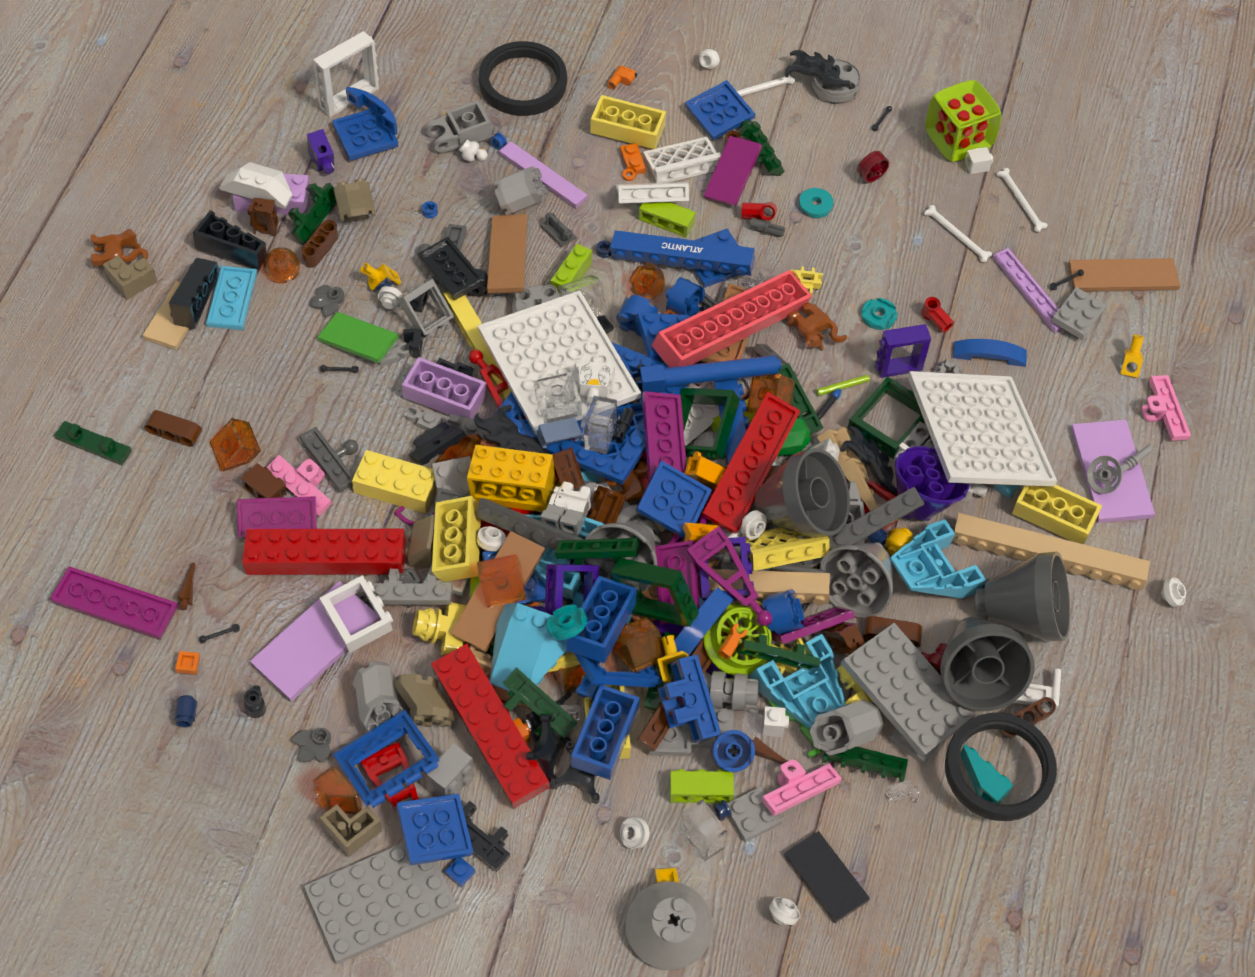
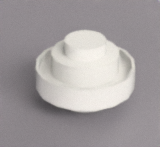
[378,286,402,309]
[741,510,767,540]
[476,526,506,551]
[1161,577,1186,607]
[620,817,650,849]
[769,897,800,925]

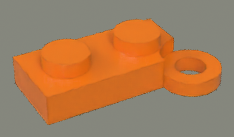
[620,143,646,181]

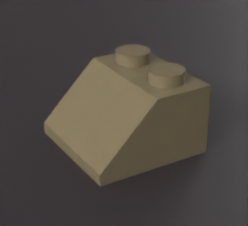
[405,515,435,568]

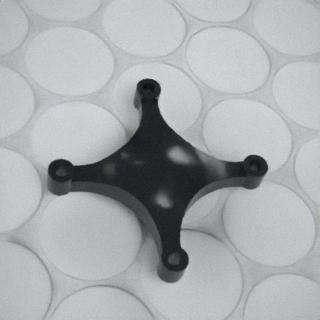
[526,714,571,783]
[550,741,600,804]

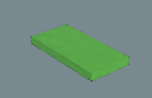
[317,312,399,363]

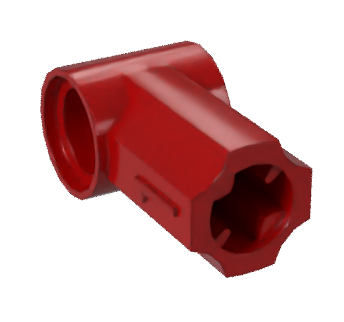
[741,202,777,221]
[921,297,954,333]

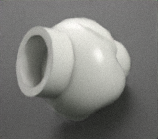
[699,49,720,69]
[459,139,488,162]

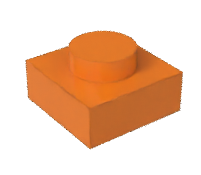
[175,651,201,675]
[513,718,531,744]

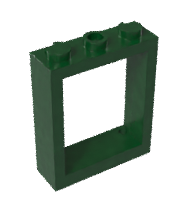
[848,377,925,459]
[680,388,740,461]
[610,558,699,627]

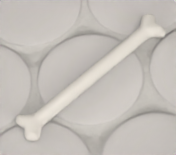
[737,74,795,96]
[996,168,1048,232]
[924,205,992,262]

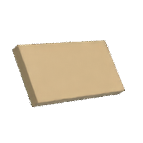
[142,281,190,350]

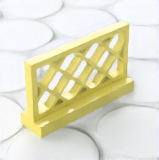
[740,528,830,571]

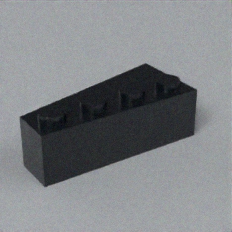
[193,210,267,270]
[169,258,219,329]

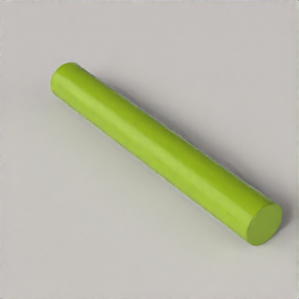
[816,374,870,396]

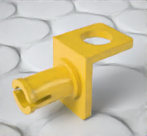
[360,263,401,291]
[1121,334,1144,378]
[657,635,689,683]

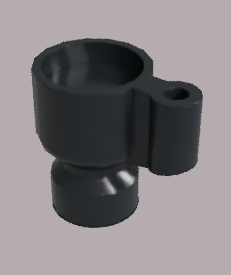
[244,685,266,718]

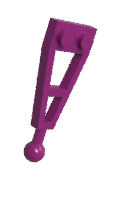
[686,526,772,626]

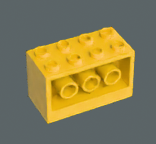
[467,445,556,512]

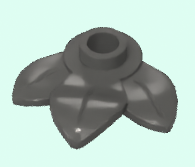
[310,285,345,317]
[292,728,332,762]

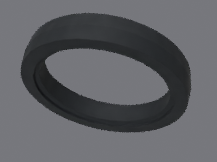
[479,41,567,116]
[945,713,1057,821]

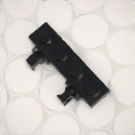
[463,801,511,872]

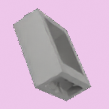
[397,279,454,337]

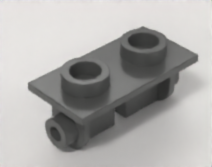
[541,212,577,246]

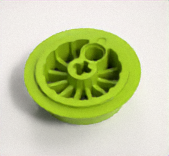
[703,604,772,675]

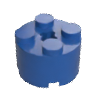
[666,277,705,318]
[616,295,658,336]
[763,589,804,634]
[711,730,755,773]

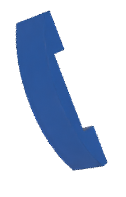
[346,87,398,135]
[953,339,1027,367]
[675,587,734,656]

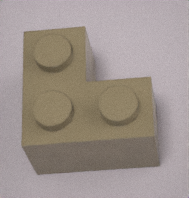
[103,255,157,300]
[320,804,382,857]

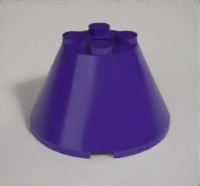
[895,446,970,521]

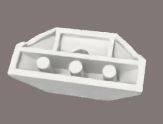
[219,162,292,209]

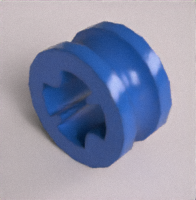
[490,132,507,150]
[422,201,438,218]

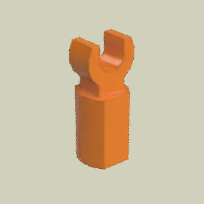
[718,623,747,660]

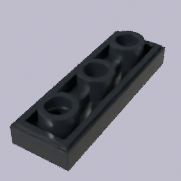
[409,425,466,465]

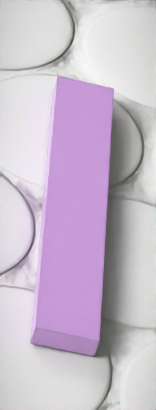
[499,141,588,208]
[993,248,1063,333]

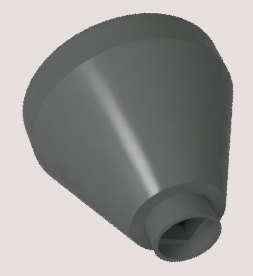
[751,448,850,538]
[975,551,1070,642]
[940,617,1035,711]

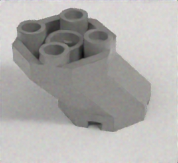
[494,166,548,215]
[352,661,403,733]
[810,699,883,755]

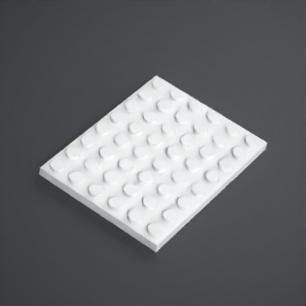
[478,290,641,435]
[908,371,1057,486]

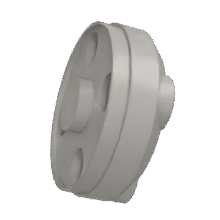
[812,59,861,103]
[512,285,562,313]

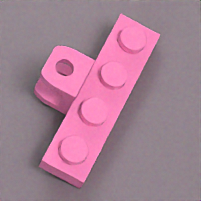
[1141,375,1191,441]
[267,455,333,517]
[761,759,842,816]

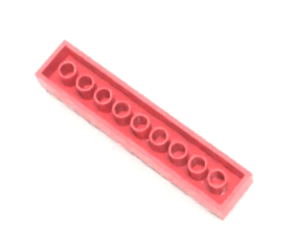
[651,270,812,367]

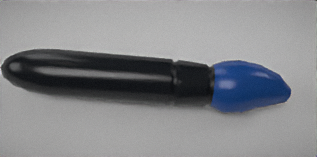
[817,389,842,420]

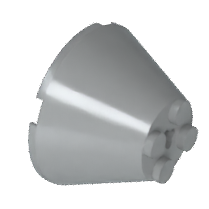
[583,521,657,592]
[820,542,893,618]
[626,881,713,970]

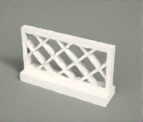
[643,137,721,183]
[616,182,689,203]

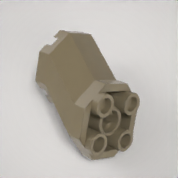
[334,178,376,222]
[394,674,455,727]

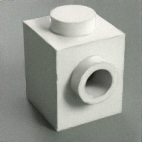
[965,147,993,174]
[762,706,789,737]

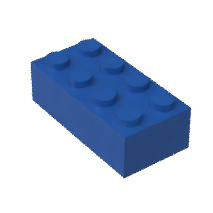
[566,576,637,663]
[571,684,640,780]

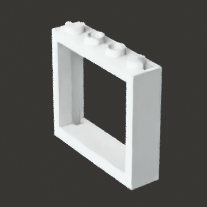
[313,31,379,117]

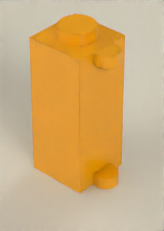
[684,451,726,490]

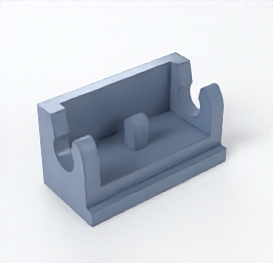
[536,417,582,448]

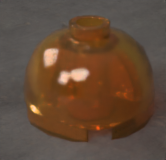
[263,247,300,284]
[630,262,666,299]

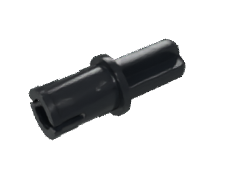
[611,407,634,444]

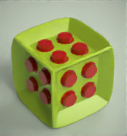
[925,80,1002,162]

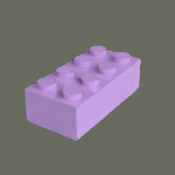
[233,174,310,215]
[402,357,487,419]

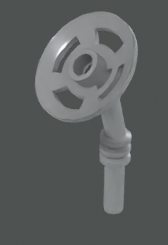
[1087,445,1154,494]

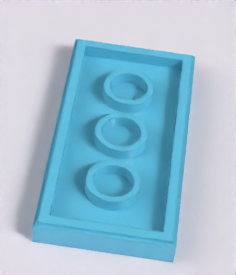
[206,266,257,330]

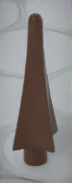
[177,563,195,610]
[752,736,794,769]

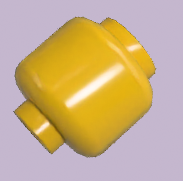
[885,527,913,556]

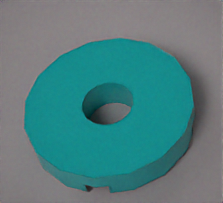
[799,188,834,218]
[861,298,898,330]
[546,605,587,640]

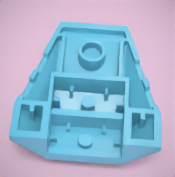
[490,603,568,691]

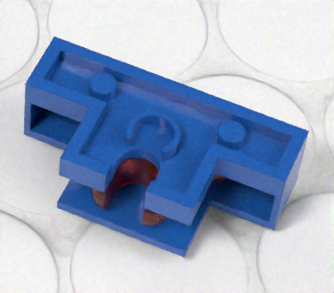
[658,655,721,743]

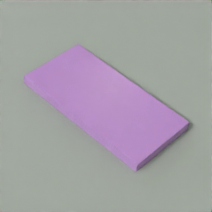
[1071,420,1155,523]
[250,581,380,702]

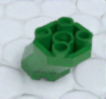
[777,418,811,456]

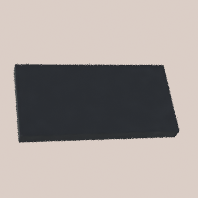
[418,237,485,301]
[784,831,870,923]

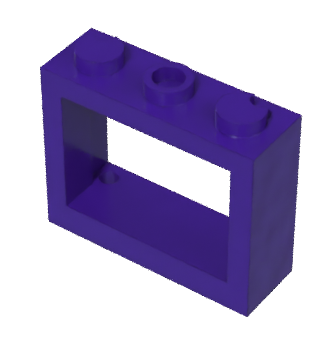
[874,324,931,378]
[698,537,754,601]
[545,564,600,623]

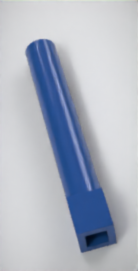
[640,355,781,393]

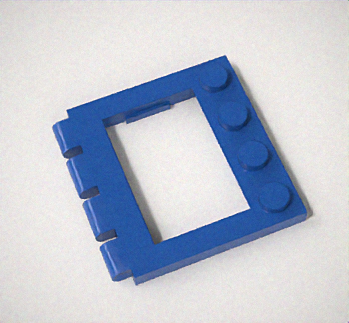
[574,630,662,688]
[333,710,440,808]

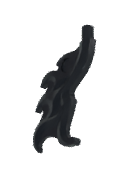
[784,50,850,88]
[474,404,548,454]
[840,426,898,497]

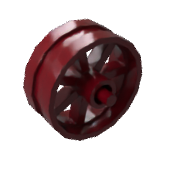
[857,151,890,183]

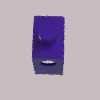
[307,129,335,174]

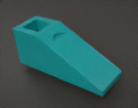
[960,744,1013,804]

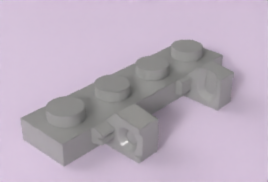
[373,569,453,605]

